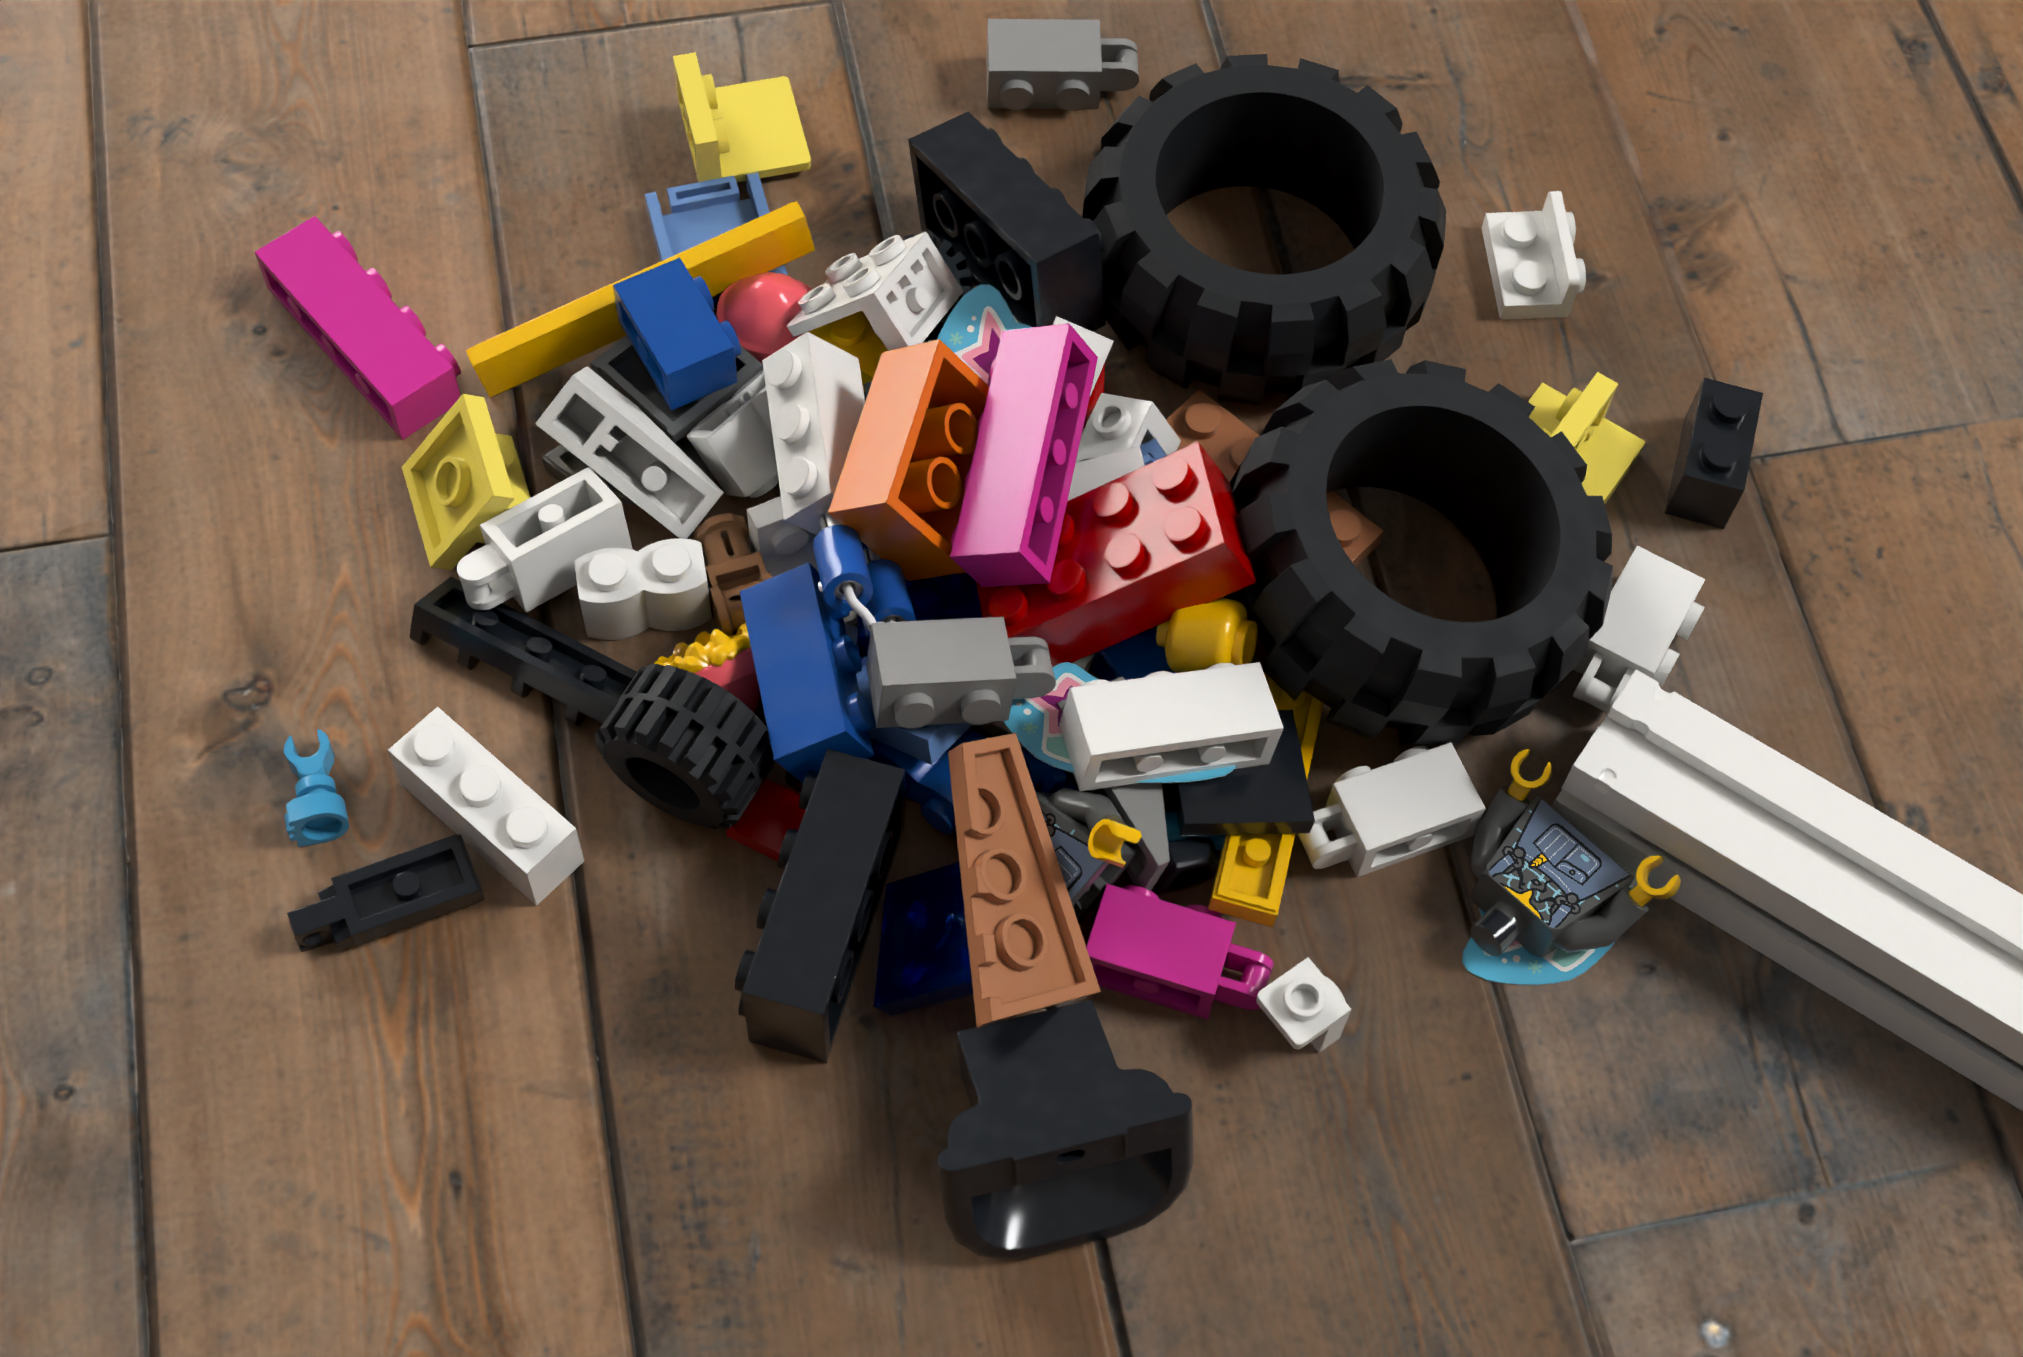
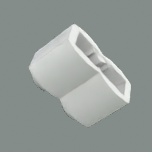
[686,370,779,498]
[574,538,712,640]

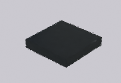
[1172,710,1315,836]

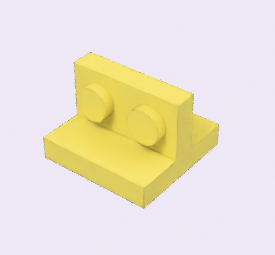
[1528,372,1646,504]
[402,394,531,570]

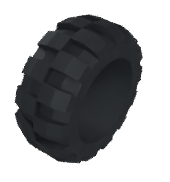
[1082,54,1446,405]
[1225,359,1613,745]

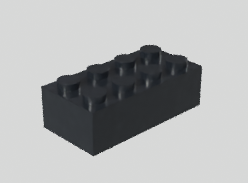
[908,111,1108,332]
[735,749,905,1064]

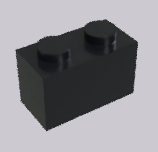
[1665,378,1763,529]

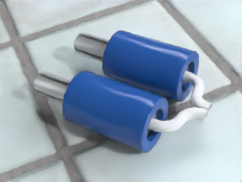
[812,510,916,635]

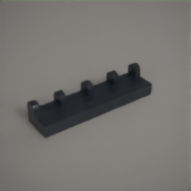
[410,577,637,726]

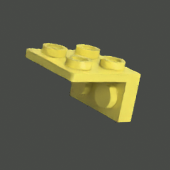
[673,52,811,183]

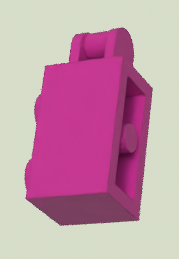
[1086,884,1274,1019]

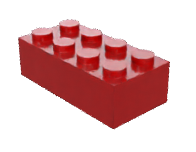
[976,442,1256,667]

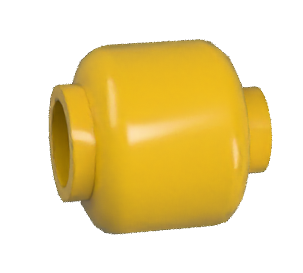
[1156,597,1258,673]

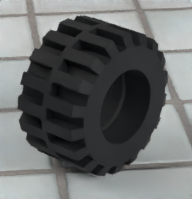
[595,664,776,829]

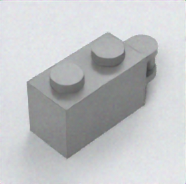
[986,19,1139,110]
[866,617,1056,728]

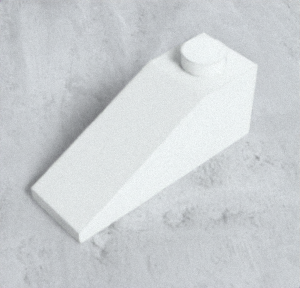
[535,366,724,539]

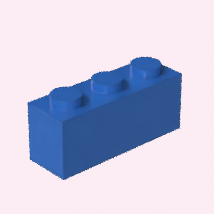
[740,562,875,783]

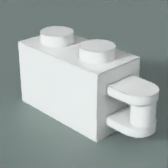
[457,467,633,612]
[1573,545,1705,714]
[1297,742,1486,877]

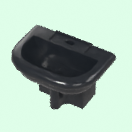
[938,999,1194,1260]

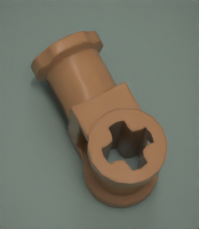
[693,513,772,636]

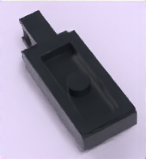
[287,834,485,952]

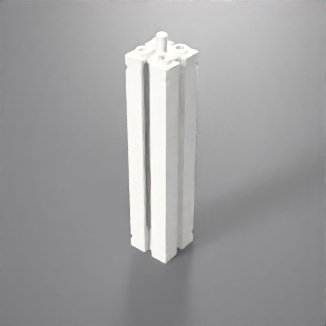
[1552,669,2023,1111]

